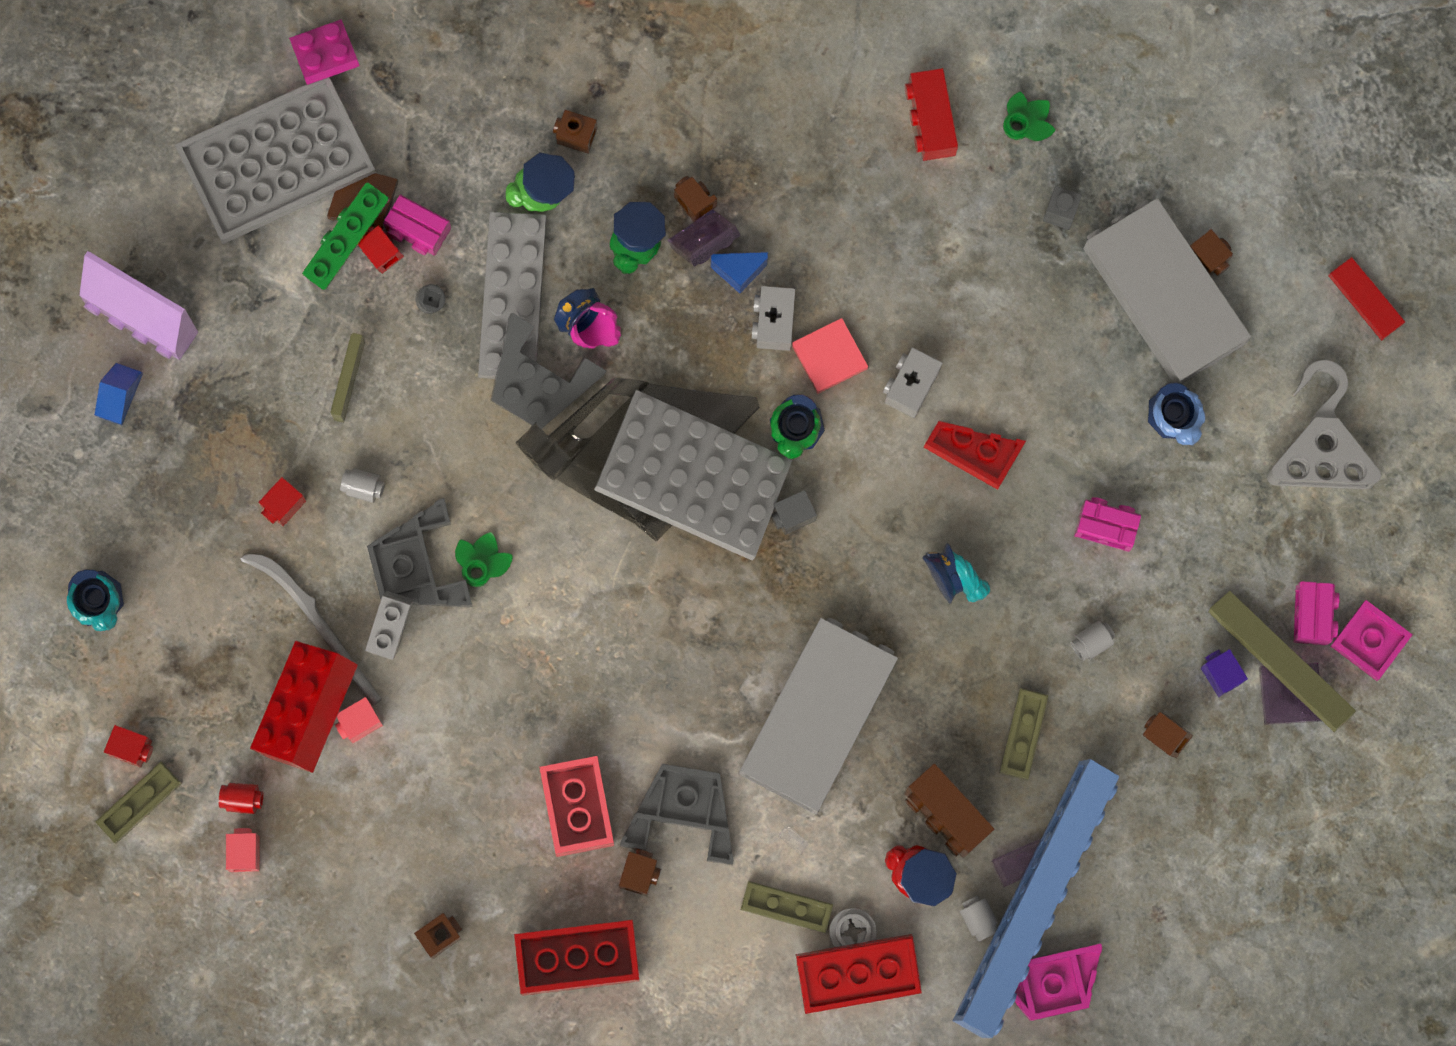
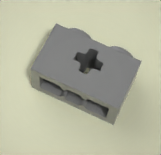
[752,286,795,351]
[883,347,943,419]
[365,591,414,660]

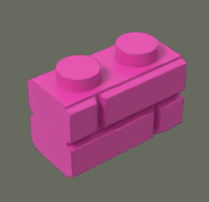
[384,195,451,256]
[1074,497,1141,552]
[1293,581,1339,645]

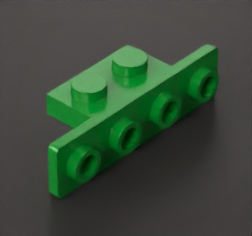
[302,183,390,290]

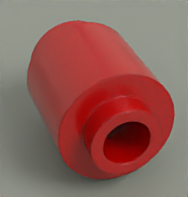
[219,782,264,814]

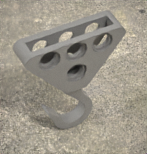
[1267,360,1381,489]

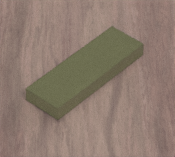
[330,333,365,423]
[999,688,1048,780]
[95,762,182,844]
[740,881,833,933]

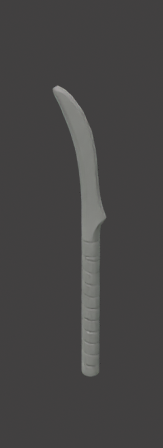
[240,554,382,706]

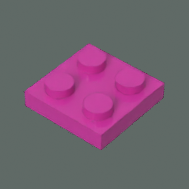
[289,19,359,85]
[1330,600,1413,681]

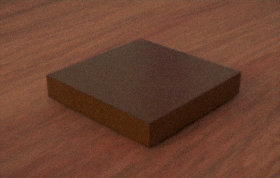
[327,173,398,229]

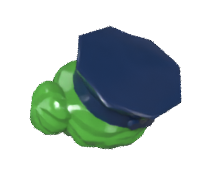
[506,152,575,212]

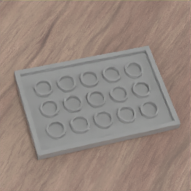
[175,77,376,244]
[594,390,792,561]

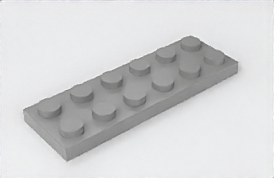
[478,212,547,379]

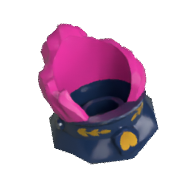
[554,288,621,349]

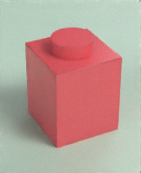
[335,697,383,743]
[226,828,260,872]

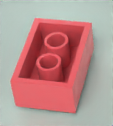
[539,756,614,857]

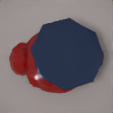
[885,845,957,906]

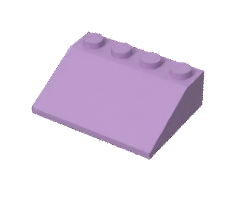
[79,251,198,360]

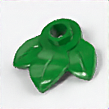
[1003,91,1055,141]
[455,532,513,587]

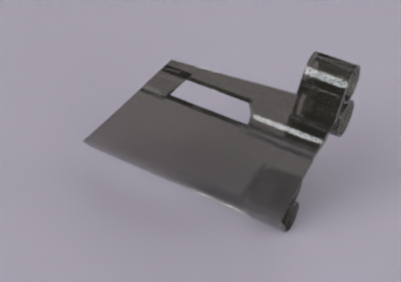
[515,378,760,541]

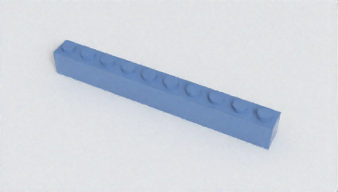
[952,759,1120,1038]

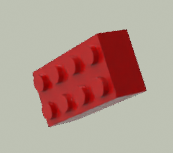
[250,641,358,773]
[514,920,640,996]

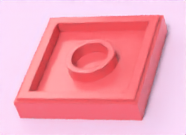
[792,318,868,394]

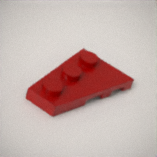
[923,421,1026,490]

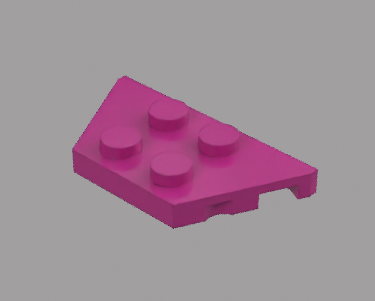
[1015,944,1102,1021]

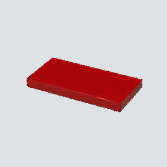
[795,934,922,1014]

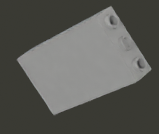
[1083,198,1251,384]
[739,617,898,815]

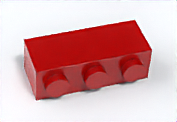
[905,68,958,161]

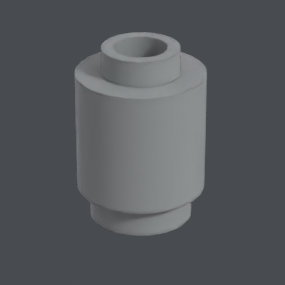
[340,468,385,503]
[1070,621,1115,661]
[960,896,998,942]

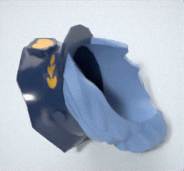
[1148,383,1205,445]

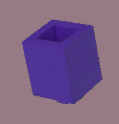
[1201,649,1248,698]

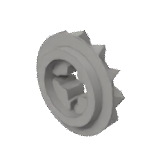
[830,908,877,947]

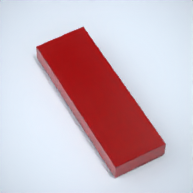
[1328,257,1405,341]

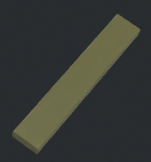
[1209,591,1356,733]

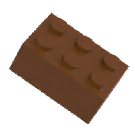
[904,763,995,859]

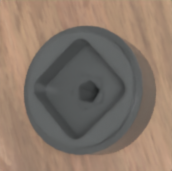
[415,284,445,314]

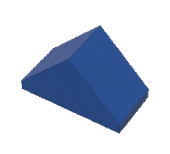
[711,252,768,293]
[94,363,143,425]

